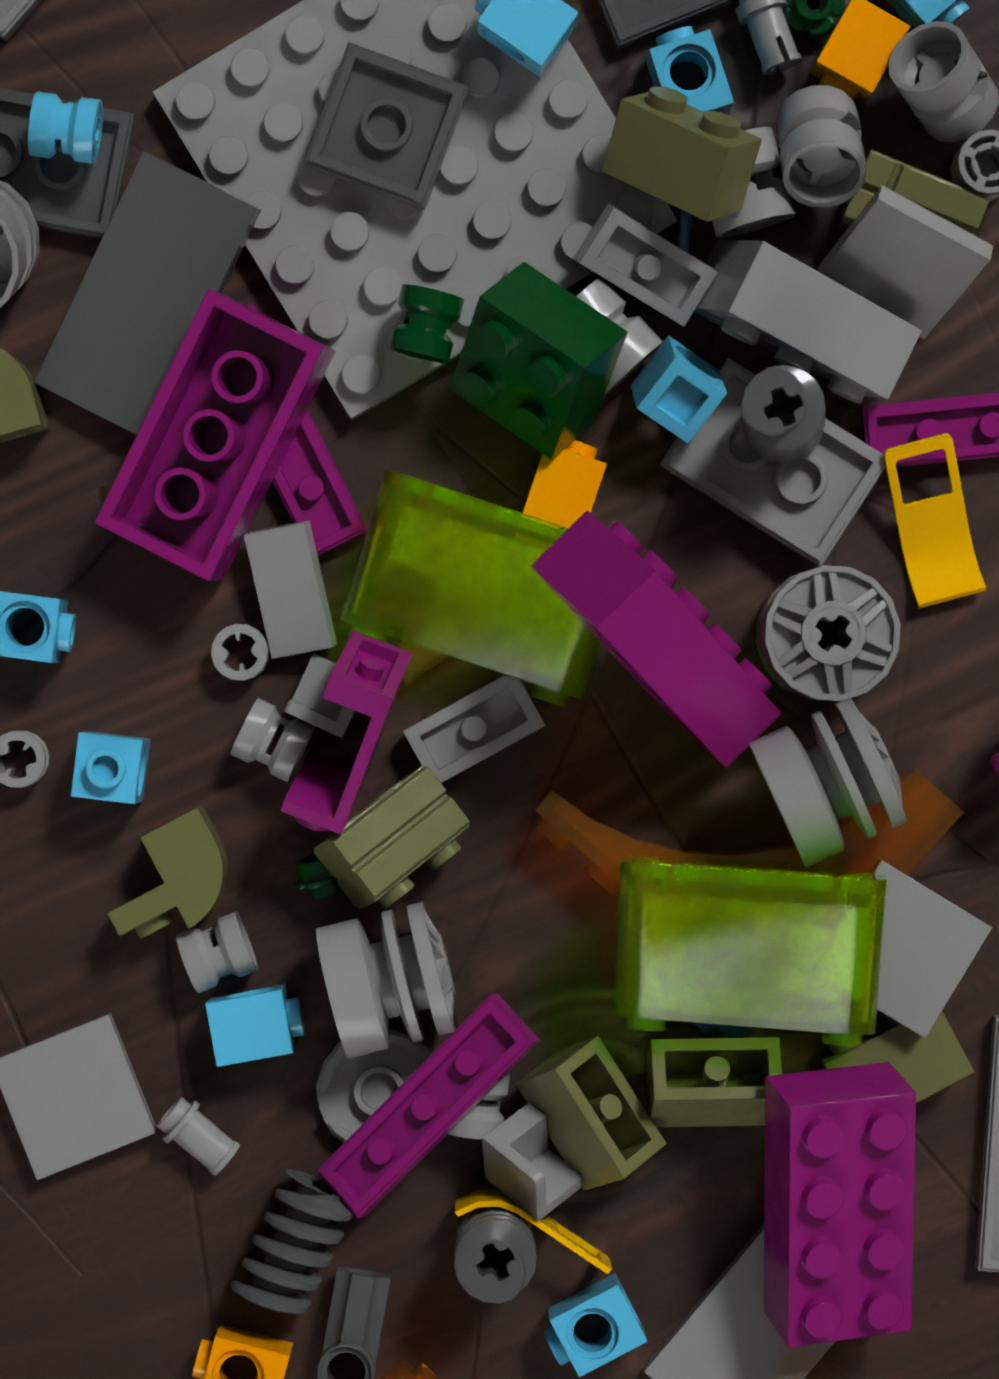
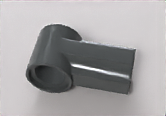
[317,1267,392,1379]

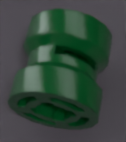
[387,284,464,364]

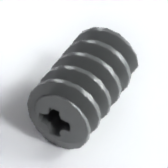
[741,365,826,464]
[231,1169,354,1314]
[454,1207,537,1304]

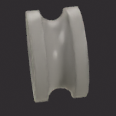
[211,624,270,681]
[0,731,50,788]

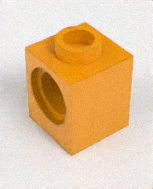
[810,0,910,104]
[521,440,607,534]
[192,1324,293,1379]

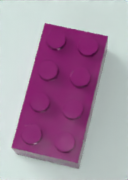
[94,289,336,581]
[531,510,782,768]
[764,1062,916,1348]

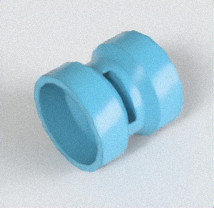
[28,91,103,164]

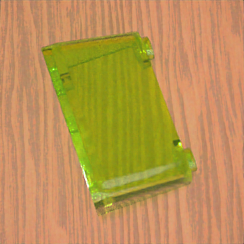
[339,470,601,707]
[614,856,887,1046]

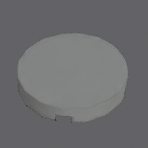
[316,1027,432,1143]

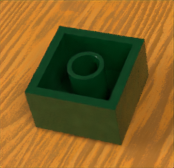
[450,262,628,460]

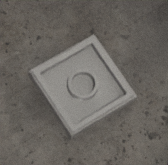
[817,185,993,339]
[812,859,993,1038]
[0,1013,158,1180]

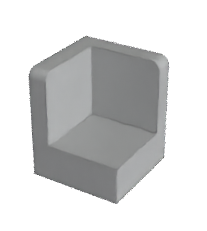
[284,653,357,738]
[482,1102,581,1222]

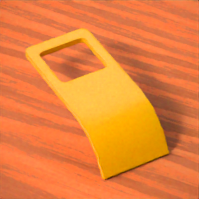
[883,433,986,609]
[455,1189,612,1274]

